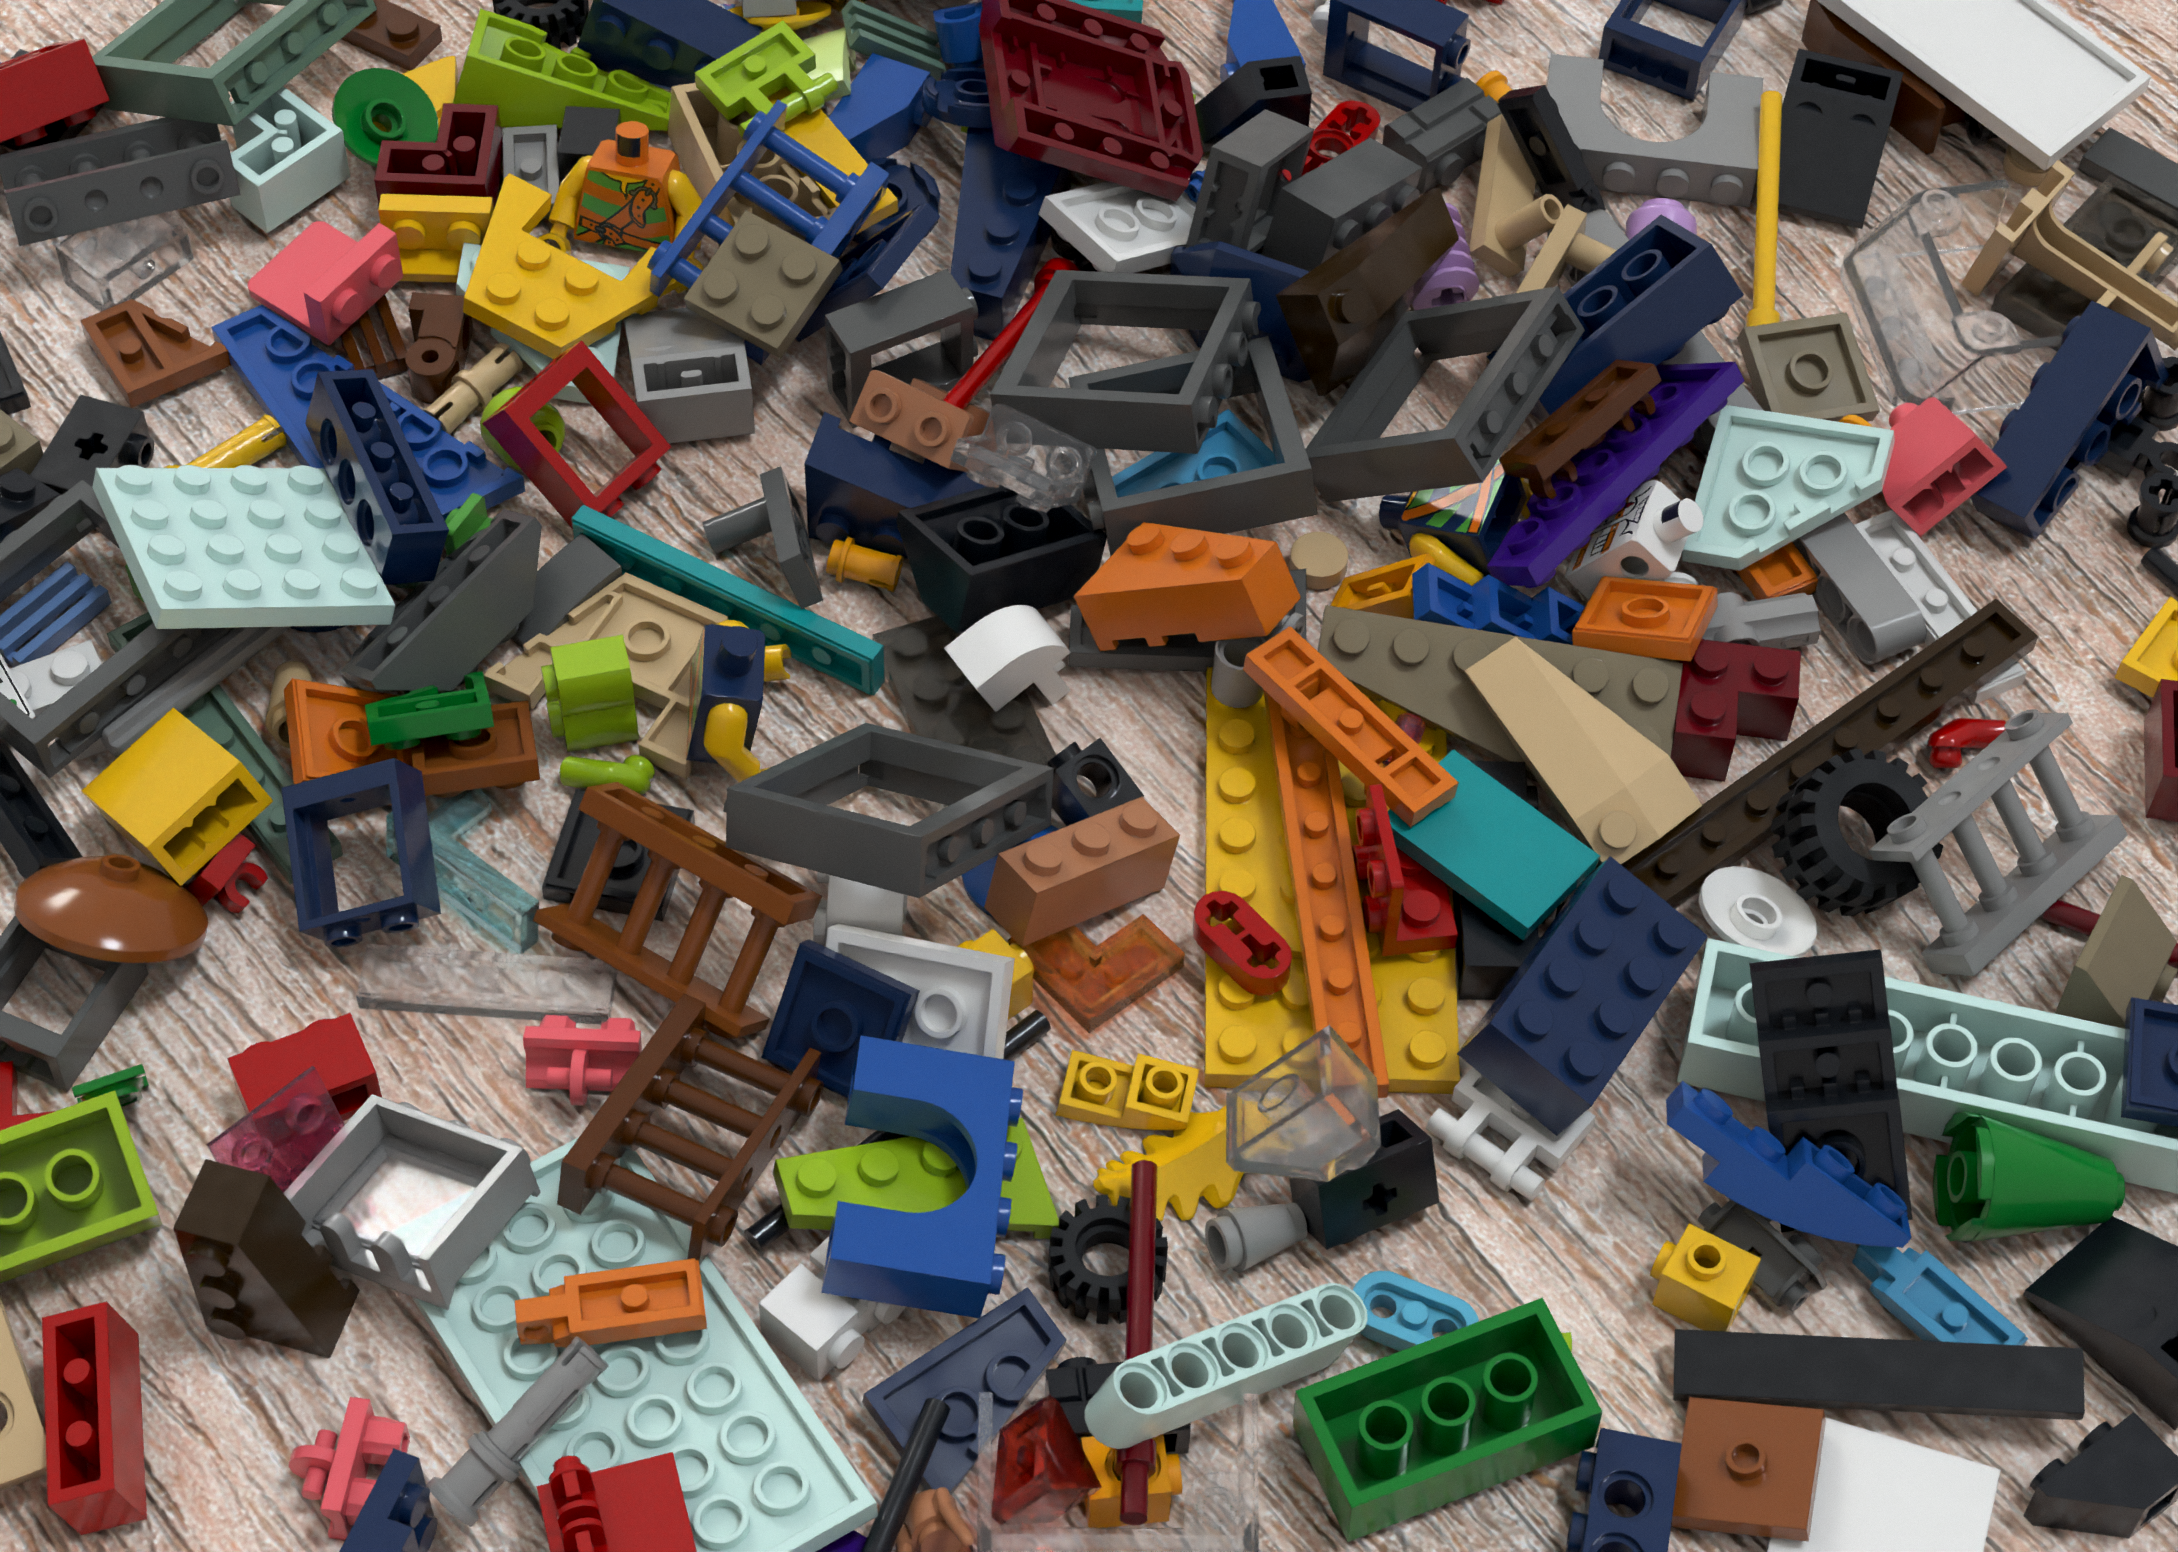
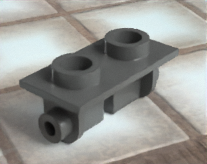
[1698,1198,1827,1311]

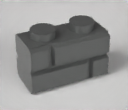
[1382,77,1502,195]

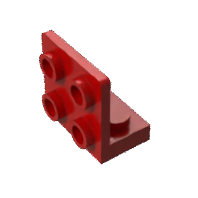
[1352,784,1458,956]

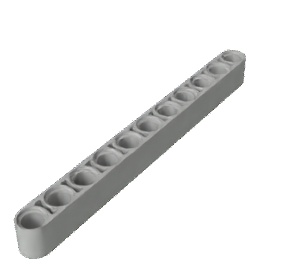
[1547,209,1927,665]

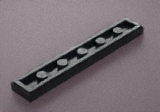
[1673,1329,2085,1420]

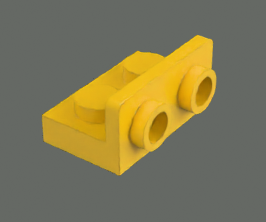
[378,194,494,283]

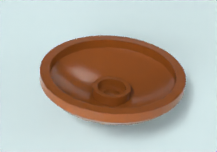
[14,854,208,963]

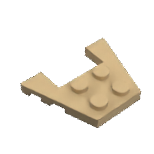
[484,573,728,779]

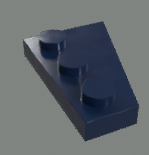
[862,1287,1067,1495]

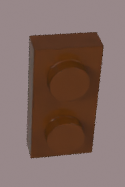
[341,0,443,71]

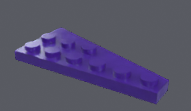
[1487,362,1745,588]

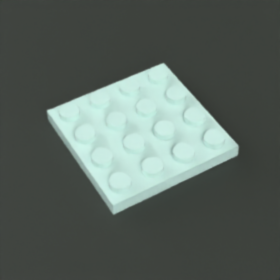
[92,465,396,629]

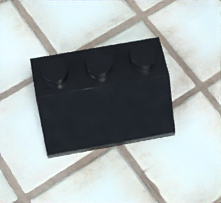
[896,474,1107,634]

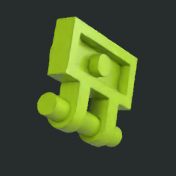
[695,21,839,142]

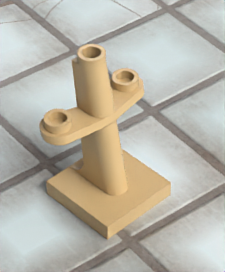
[1961,160,2178,351]

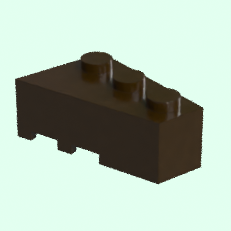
[173,1159,360,1359]

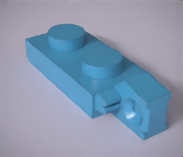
[1852,1245,2028,1346]

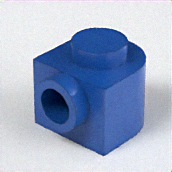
[933,2,984,68]

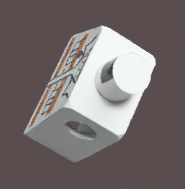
[1565,480,1703,599]

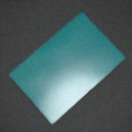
[1388,749,1600,941]

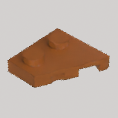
[80,299,231,408]

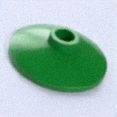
[332,68,439,167]

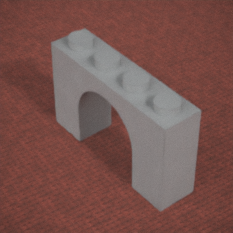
[1536,54,1763,207]

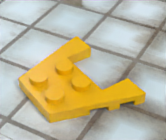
[463,173,688,359]

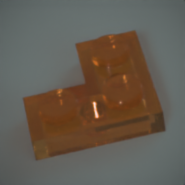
[1008,914,1185,1033]

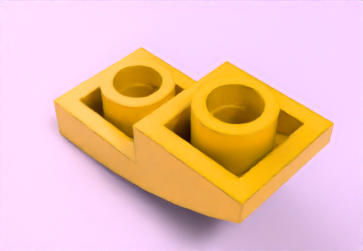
[1055,1050,1200,1130]

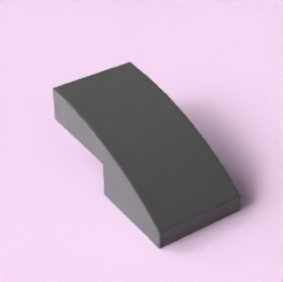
[511,533,622,649]

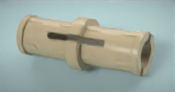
[423,342,523,435]

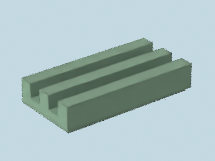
[841,0,946,81]

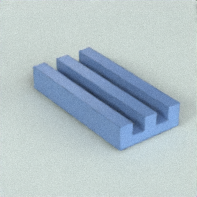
[0,561,111,667]

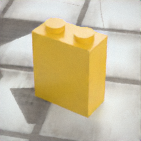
[81,707,273,886]

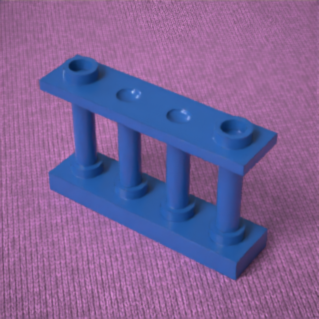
[647,99,890,366]

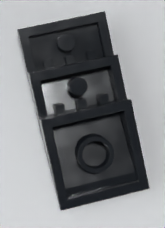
[1749,949,1913,1232]

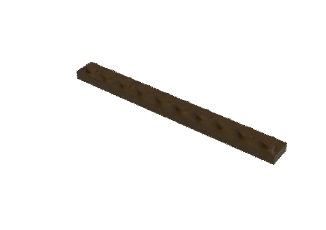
[1555,599,2038,917]

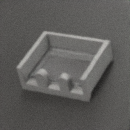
[284,1094,541,1310]

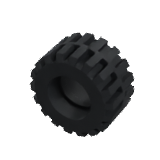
[1771,749,1943,916]

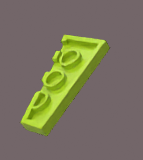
[772,1118,1059,1239]

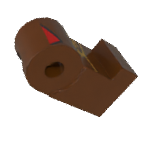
[405,292,473,404]

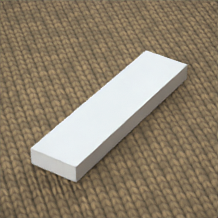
[1854,510,2026,705]

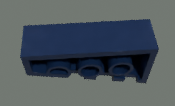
[951,127,1071,341]
[1970,301,2169,540]

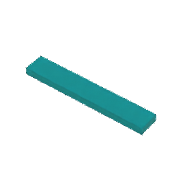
[571,505,885,696]

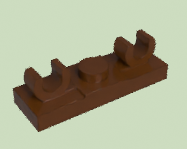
[1499,359,1662,500]

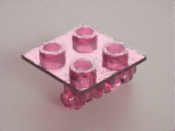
[206,1066,345,1193]

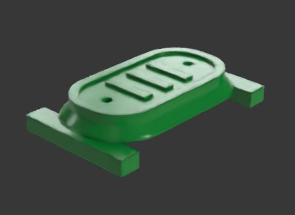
[71,1064,149,1107]

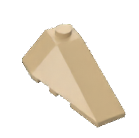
[1464,637,1703,869]

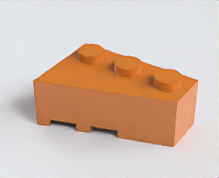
[1073,522,1301,651]

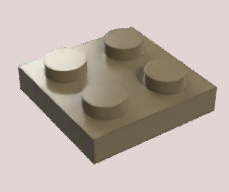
[683,210,843,359]
[1737,312,1880,422]

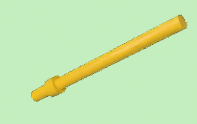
[1746,91,1782,327]

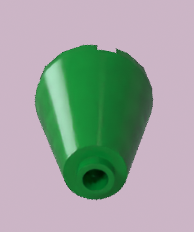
[1933,1112,2125,1243]

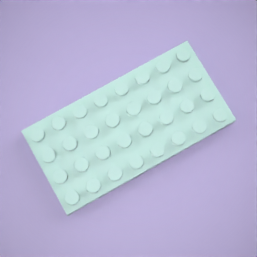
[394,1137,878,1552]

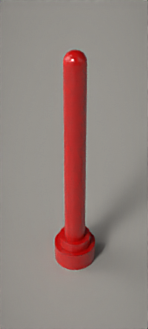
[942,257,1080,410]

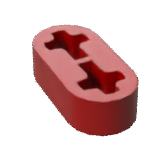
[1193,891,1292,996]

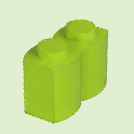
[541,635,639,753]

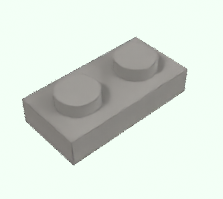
[502,125,560,219]

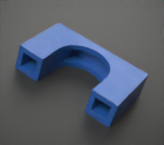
[821,1035,1023,1319]

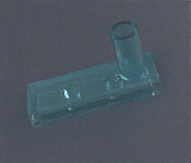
[386,789,539,955]

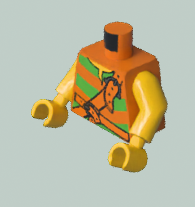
[538,121,704,271]

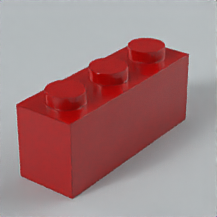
[42,1301,147,1535]

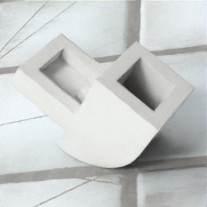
[944,605,1071,712]

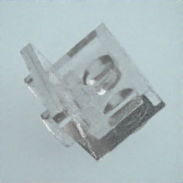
[950,403,1097,512]

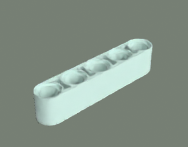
[1085,1283,1368,1449]

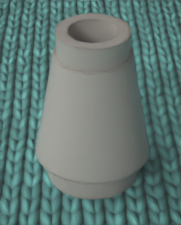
[1205,1202,1307,1272]

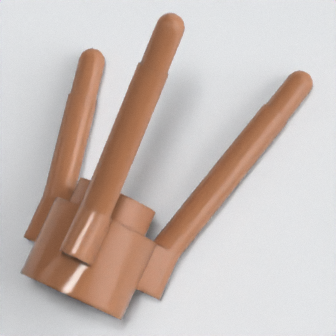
[895,1487,974,1552]

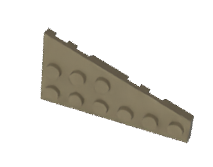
[1318,605,1683,782]

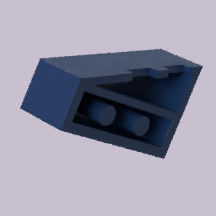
[804,412,994,559]

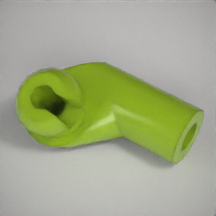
[559,755,655,795]

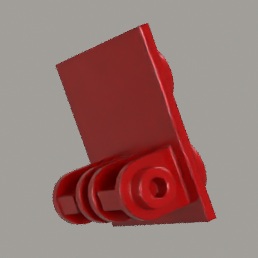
[536,1452,697,1552]

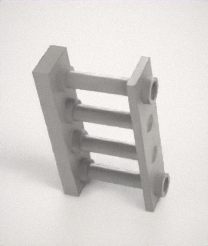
[1869,709,2128,976]

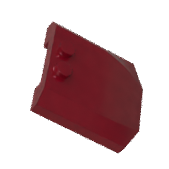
[979,0,1203,201]

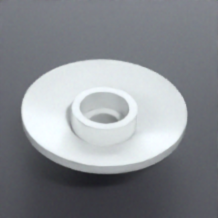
[1699,866,1817,958]

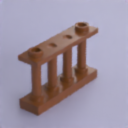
[533,782,822,1039]

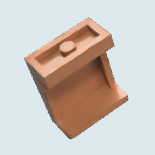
[849,370,1010,477]

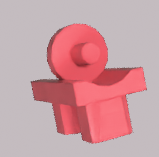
[523,1015,642,1106]
[289,1397,410,1540]

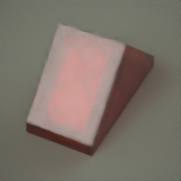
[991,1394,1102,1525]

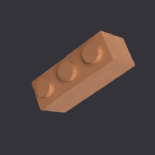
[984,797,1180,947]

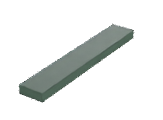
[107,612,343,885]

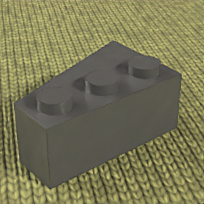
[1262,138,1423,271]

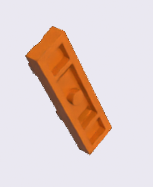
[1243,626,1459,828]

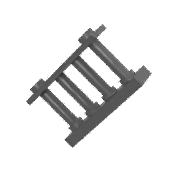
[0,117,241,246]

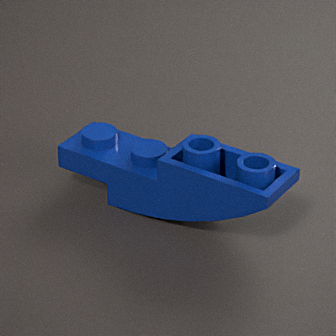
[1666,1081,1911,1248]

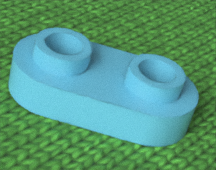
[1353,1271,1479,1351]

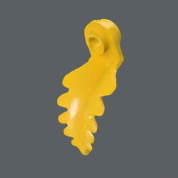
[1093,1096,1306,1221]

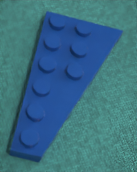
[211,305,525,520]

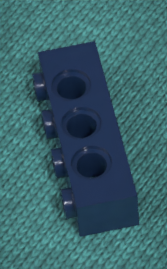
[305,369,449,585]
[1566,1428,1682,1552]

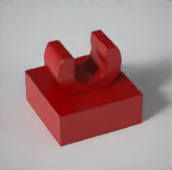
[186,832,268,914]

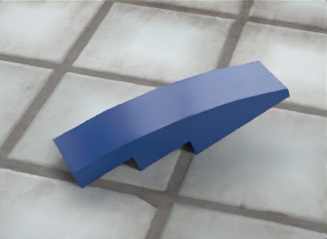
[1412,563,1586,645]

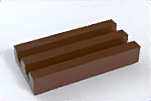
[339,295,407,379]

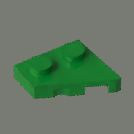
[365,671,494,750]

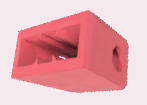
[1882,397,2007,537]

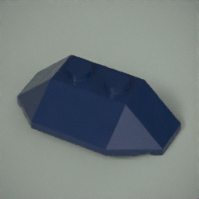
[1170,241,1311,383]

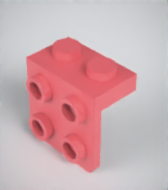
[248,221,403,346]

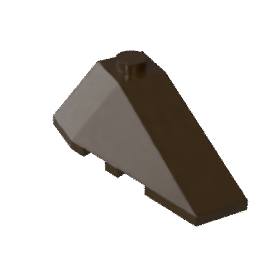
[1275,188,1459,396]

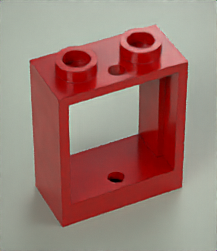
[482,340,671,529]

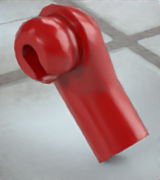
[1927,718,2006,768]

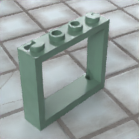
[92,0,377,126]

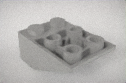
[624,308,755,443]

